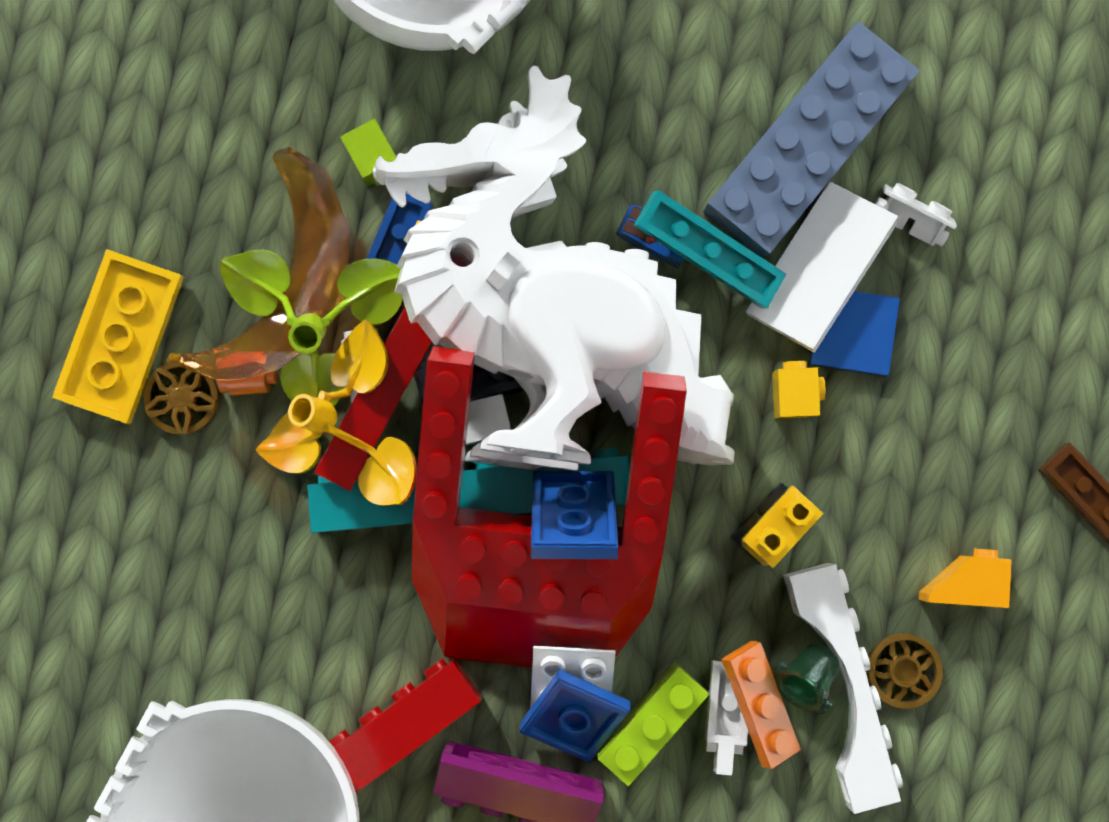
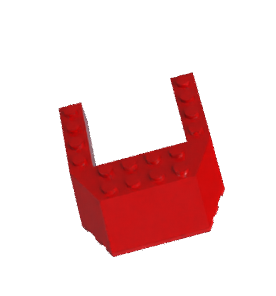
[412,346,687,667]

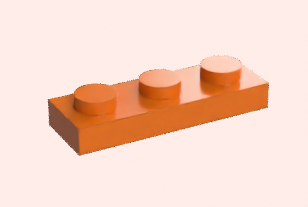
[721,641,801,769]

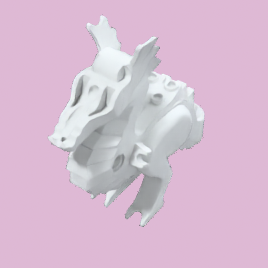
[373,66,735,471]

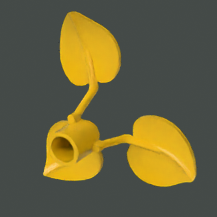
[256,320,417,506]

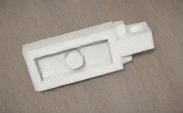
[705,660,748,775]

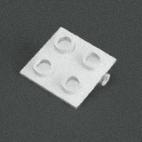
[530,646,615,708]

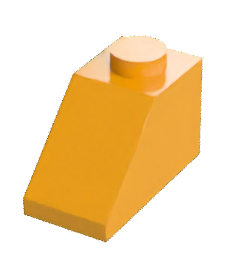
[919,548,1012,608]

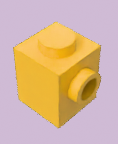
[772,361,826,419]

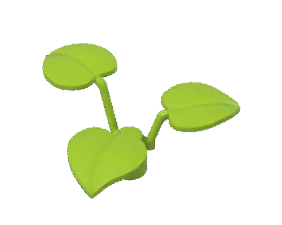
[219,250,403,406]

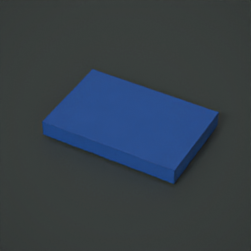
[531,471,618,559]

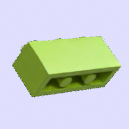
[597,662,709,787]

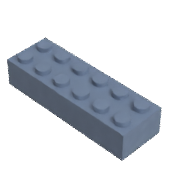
[703,21,920,259]

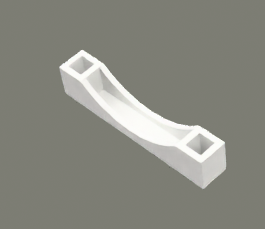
[783,562,903,814]

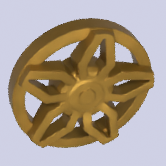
[144,361,220,435]
[866,633,943,709]

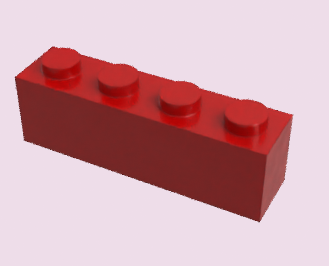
[329,658,483,793]

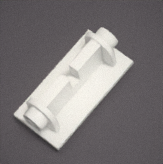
[875,183,957,246]

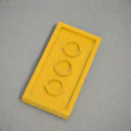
[52,249,184,424]

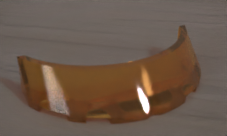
[166,147,351,381]

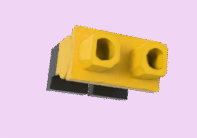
[729,483,823,568]

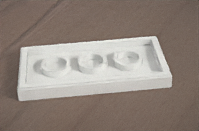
[746,182,899,353]

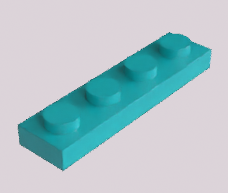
[634,190,786,308]

